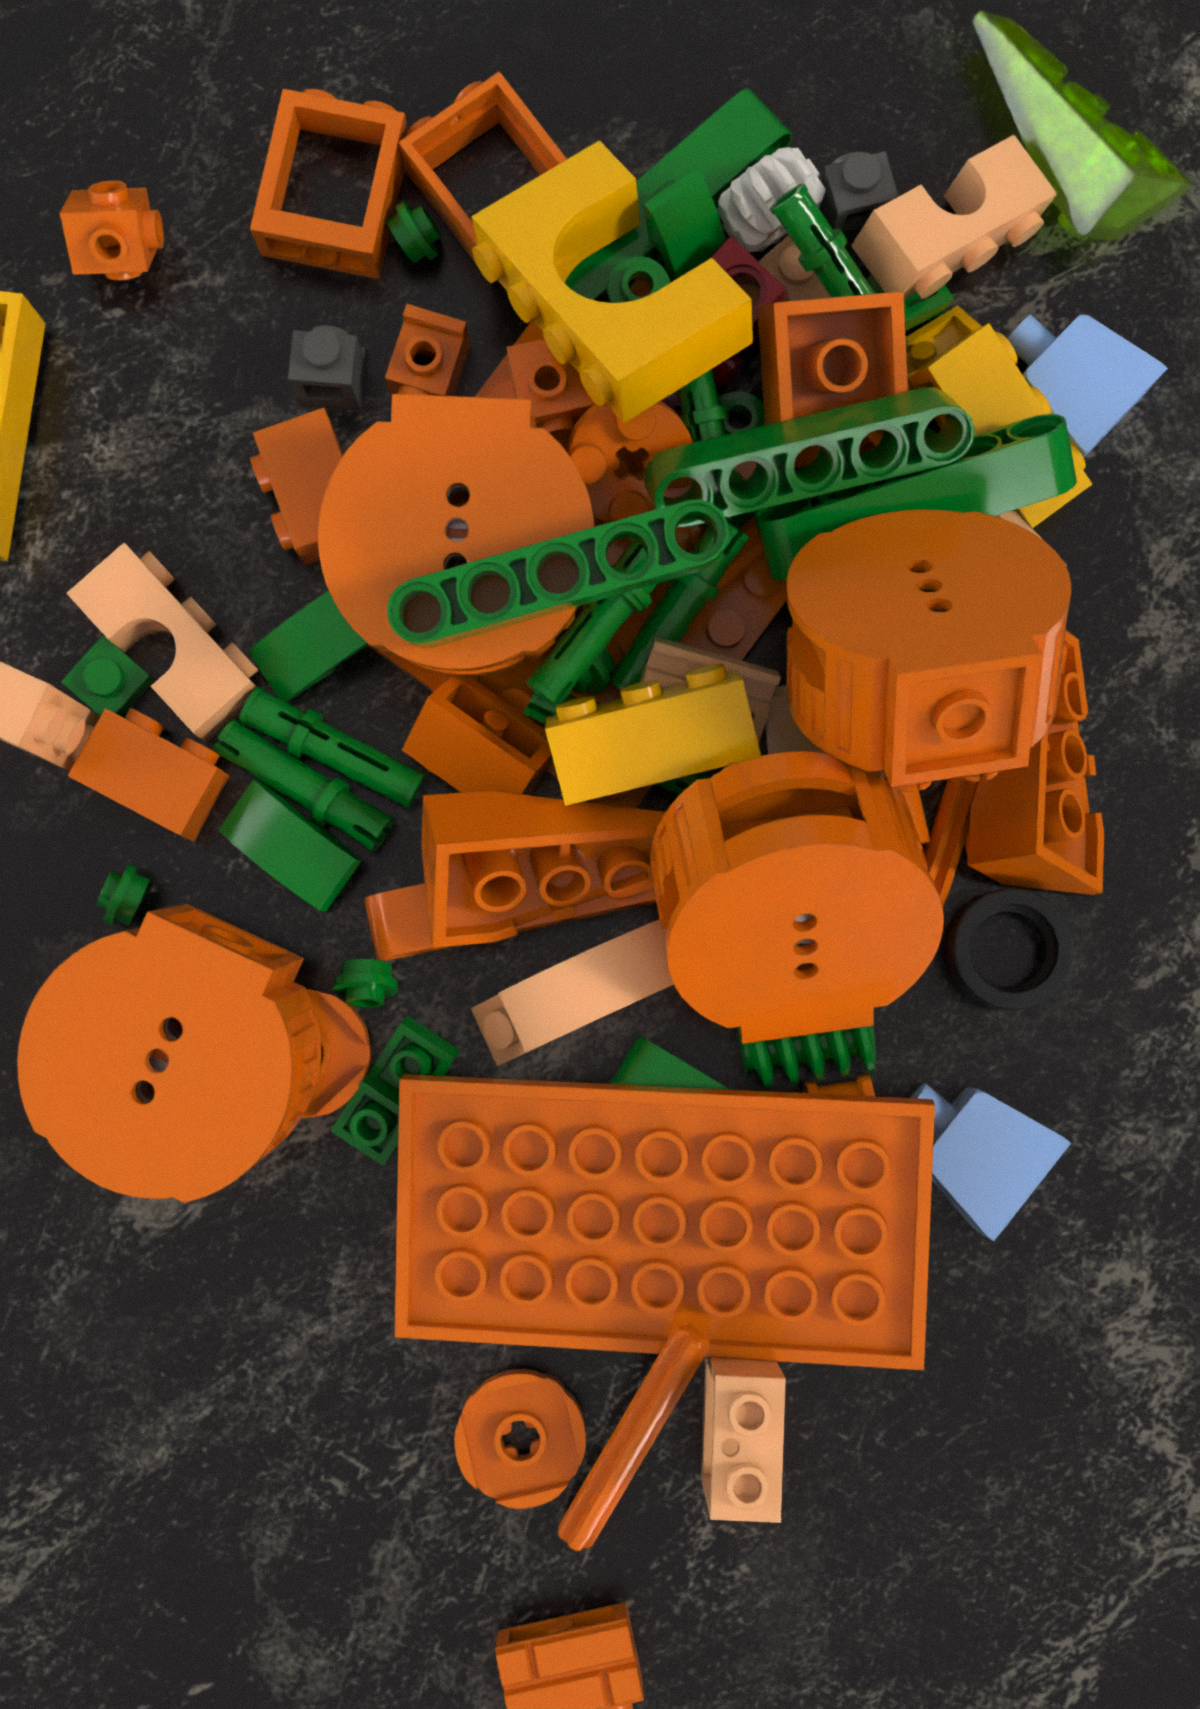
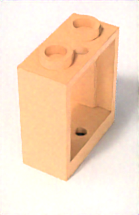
[701,1357,786,1523]

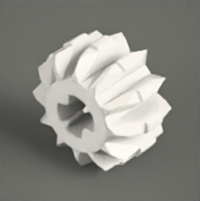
[717,147,826,252]

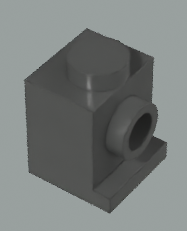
[819,151,899,241]
[288,325,367,411]

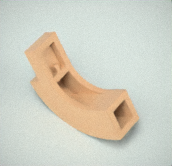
[471,919,674,1066]

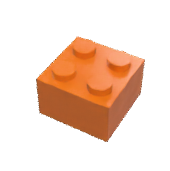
[757,292,908,425]

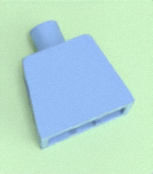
[1007,314,1168,457]
[910,1083,1071,1241]

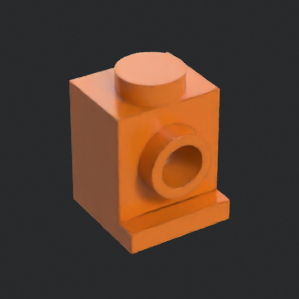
[385,304,471,396]

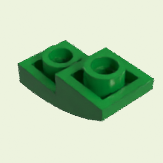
[644,167,726,283]
[248,590,369,703]
[218,779,362,912]
[331,1016,461,1167]

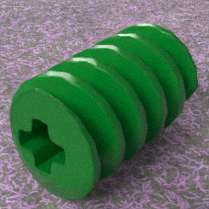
[737,1026,876,1088]

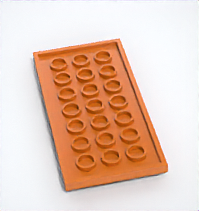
[395,1074,935,1370]

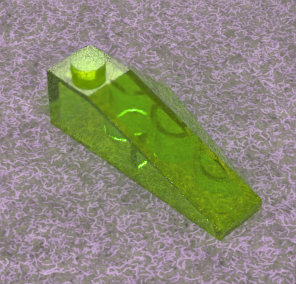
[972,11,1193,241]

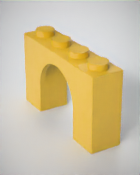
[471,140,753,423]

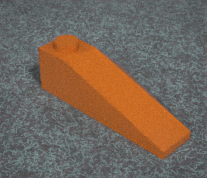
[965,630,1104,895]
[421,791,665,948]

